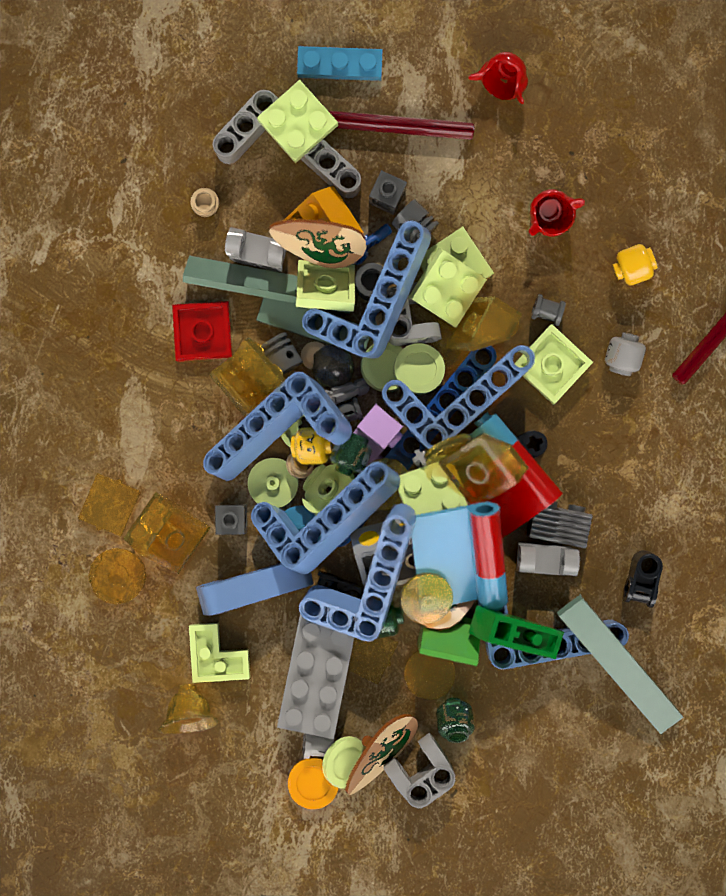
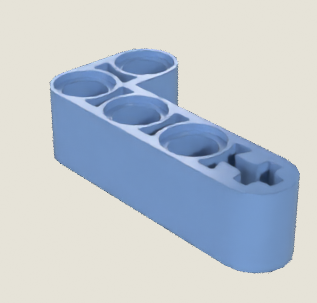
[196,558,314,616]

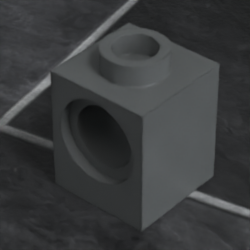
[369,170,407,215]
[215,505,248,535]

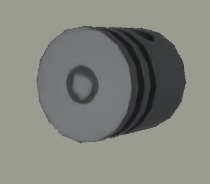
[392,199,439,243]
[355,263,383,301]
[257,332,303,379]

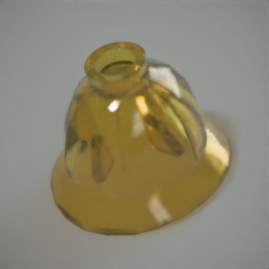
[158,684,219,734]

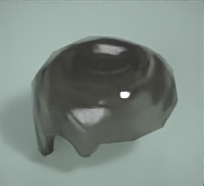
[311,344,355,390]

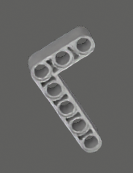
[213,90,361,198]

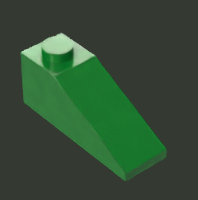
[468,605,564,659]

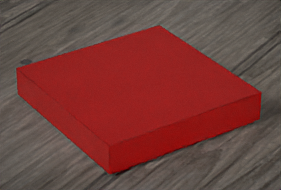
[172,301,233,362]

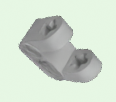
[225,227,287,272]
[382,282,442,346]
[516,542,580,576]
[383,733,455,808]

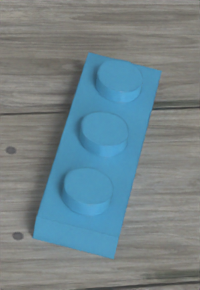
[297,46,382,81]

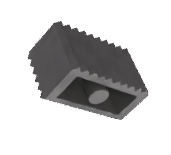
[526,501,592,548]

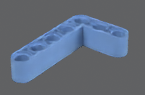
[302,221,431,359]
[382,345,535,450]
[203,372,352,481]
[251,462,400,574]
[299,504,416,641]
[477,600,629,669]

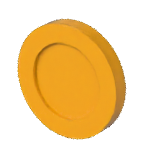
[288,756,338,809]

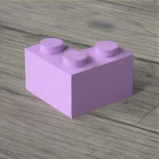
[339,404,403,470]

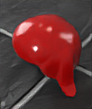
[468,52,528,104]
[529,189,585,237]

